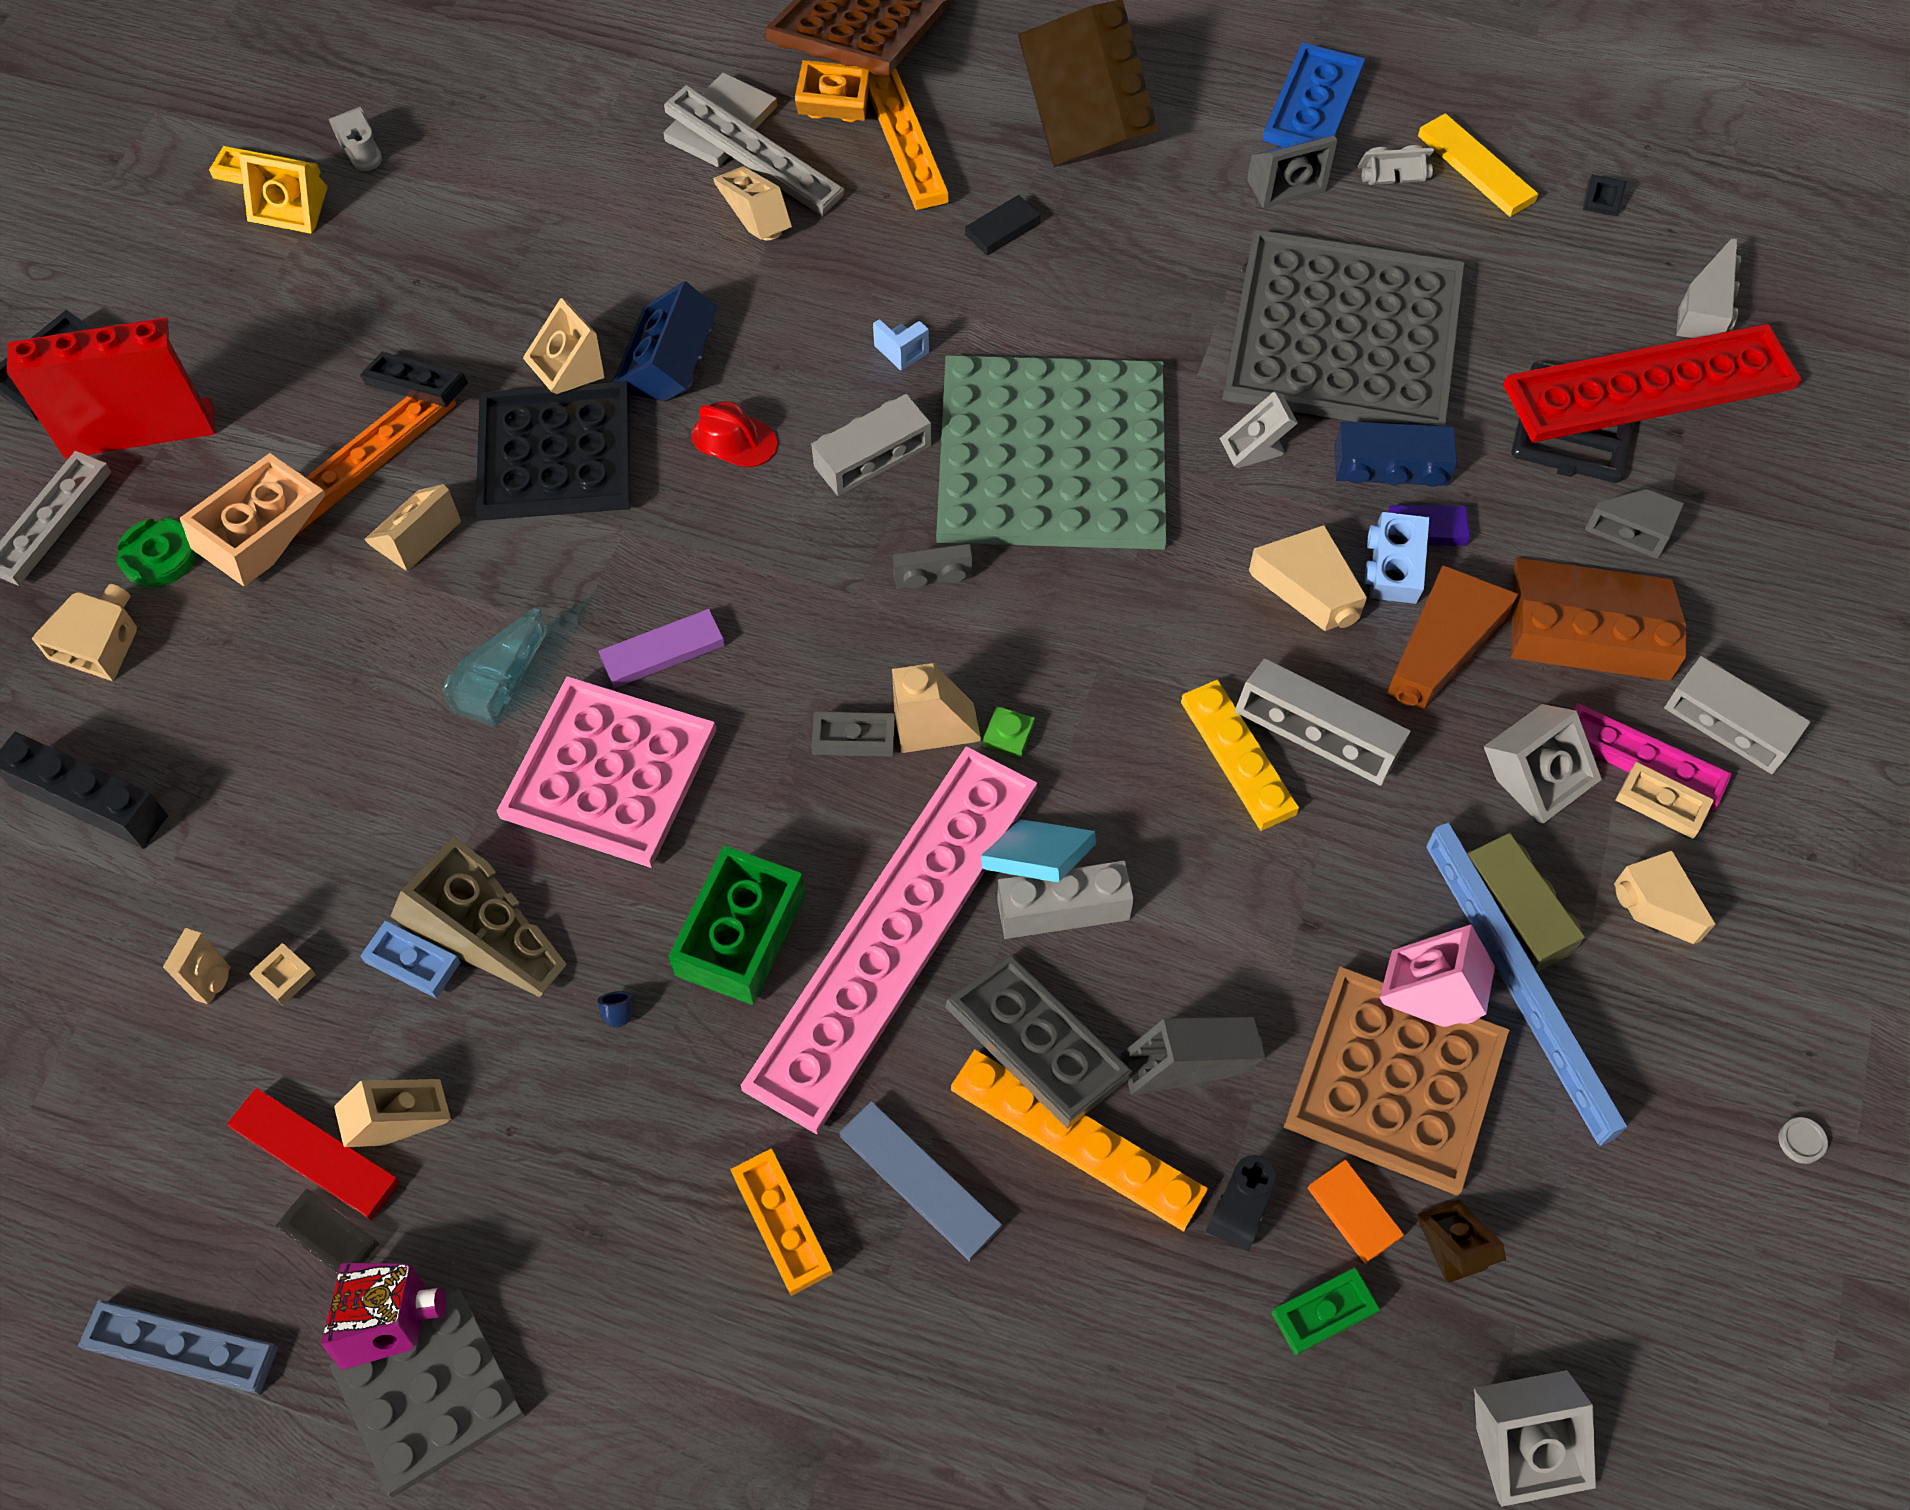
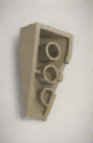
[390,837,567,997]

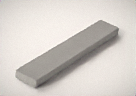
[664,85,844,217]

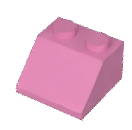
[1380,924,1495,1027]

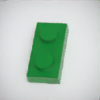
[1271,1268,1380,1356]

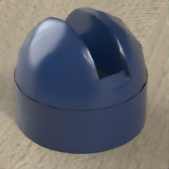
[597,991,634,1028]

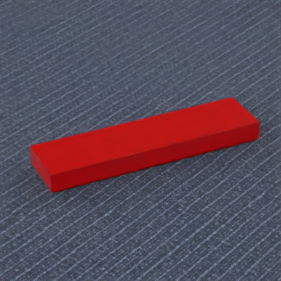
[226,1088,400,1221]

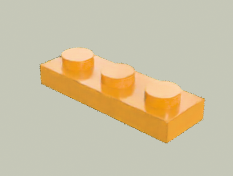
[730,1148,833,1296]

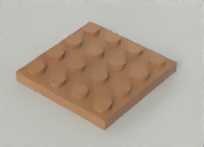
[1283,966,1509,1196]

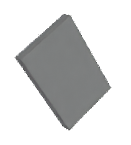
[663,73,777,167]

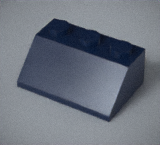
[613,281,718,401]

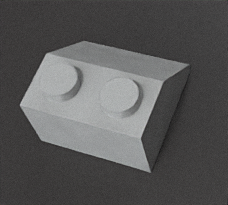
[1483,704,1602,823]
[1474,1370,1596,1507]

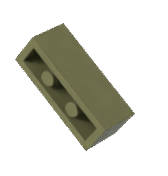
[1467,833,1585,972]

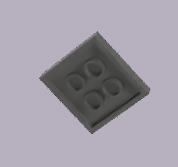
[329,1288,525,1497]

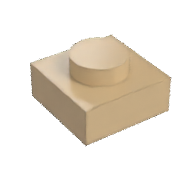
[249,943,316,1006]

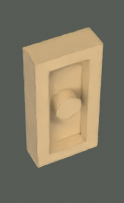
[1615,762,1714,839]
[163,928,231,1005]

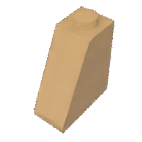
[1249,525,1367,631]
[892,663,981,753]

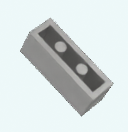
[811,394,931,496]
[1664,656,1810,774]
[997,861,1133,939]

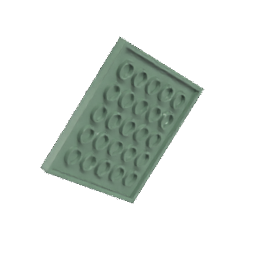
[936,356,1166,550]

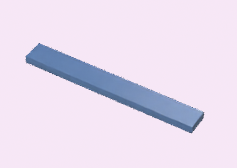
[1426,822,1627,1146]

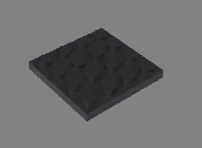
[475,381,631,521]

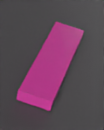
[1573,703,1732,811]

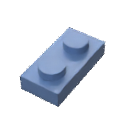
[360,921,461,999]

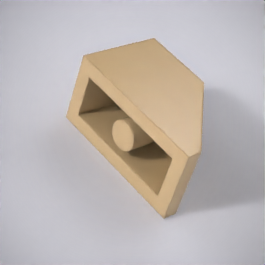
[1614,851,1716,944]
[334,1079,451,1147]

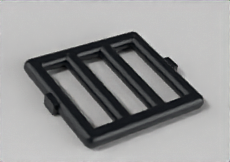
[1511,361,1634,483]

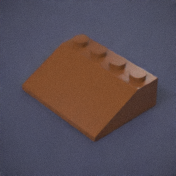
[1510,558,1686,681]

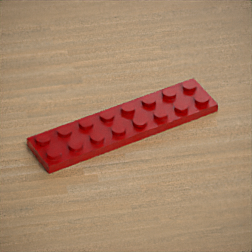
[1502,324,1801,443]

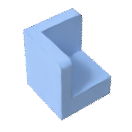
[873,319,929,371]

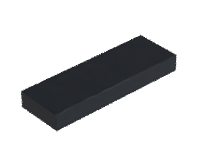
[360,351,468,407]

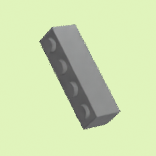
[1234,658,1411,786]

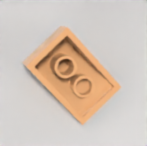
[180,453,325,587]

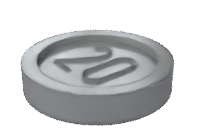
[1778,1117,1828,1164]

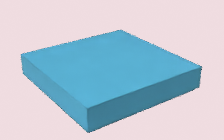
[981,819,1096,882]

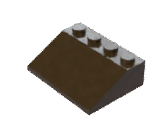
[1018,0,1159,167]

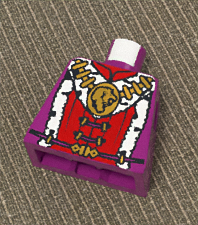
[321,1263,446,1369]

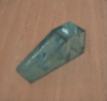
[443,608,547,727]

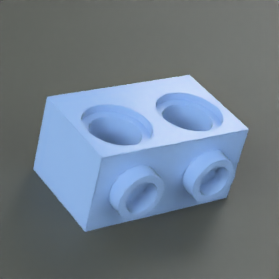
[1364,512,1429,604]

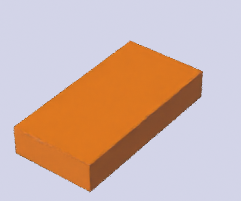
[1307,1159,1404,1265]

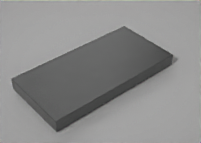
[945,954,1132,1129]

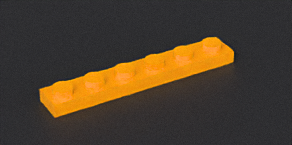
[868,68,948,210]
[951,1049,1208,1232]

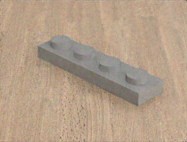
[0,451,112,586]

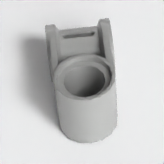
[328,107,382,171]

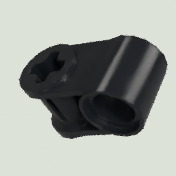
[1206,1155,1276,1252]

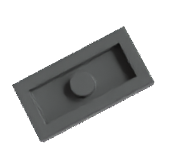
[892,544,972,589]
[811,712,895,757]

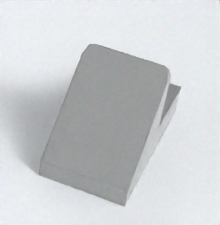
[1219,391,1298,468]

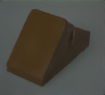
[1417,1200,1506,1282]

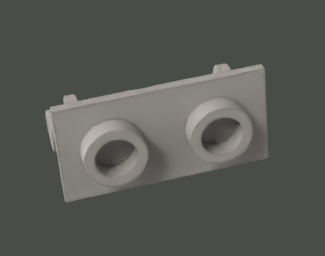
[1358,145,1434,185]

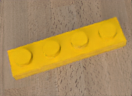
[1181,679,1299,831]

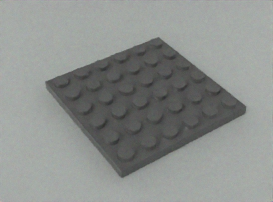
[1222,229,1464,426]

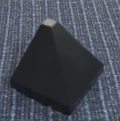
[1583,174,1627,216]

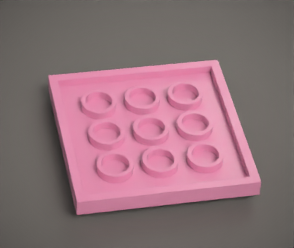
[497,676,716,868]

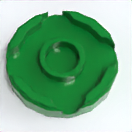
[116,517,197,587]

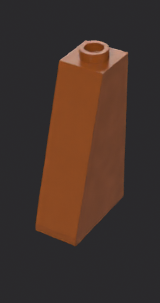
[1387,565,1518,709]

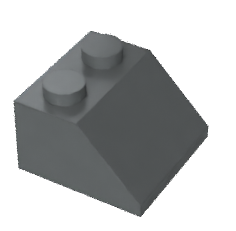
[1247,135,1337,209]

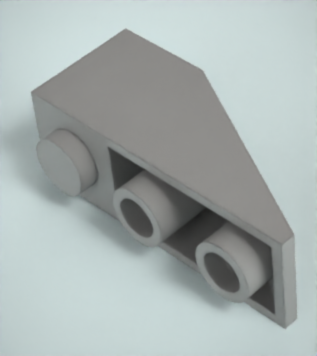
[1676,239,1741,338]

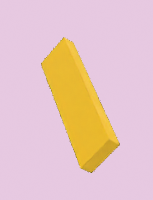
[1418,113,1538,217]

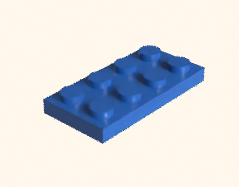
[1262,42,1365,146]

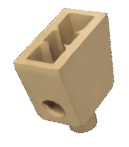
[32,584,137,681]

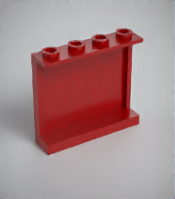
[7,317,215,459]

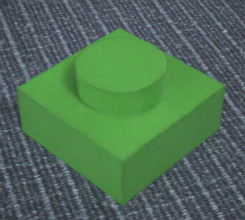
[983,706,1035,759]

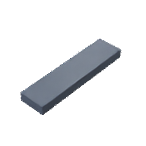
[839,1101,1002,1262]
[78,1299,279,1395]

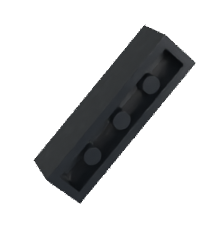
[0,731,168,849]

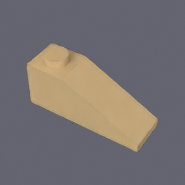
[713,166,792,240]

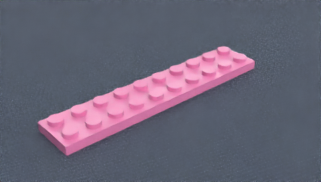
[740,746,1037,1135]

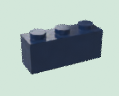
[1334,422,1457,487]

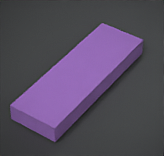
[598,609,725,689]

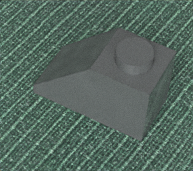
[1585,489,1684,559]

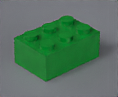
[668,845,806,1006]

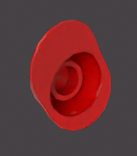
[691,401,778,467]

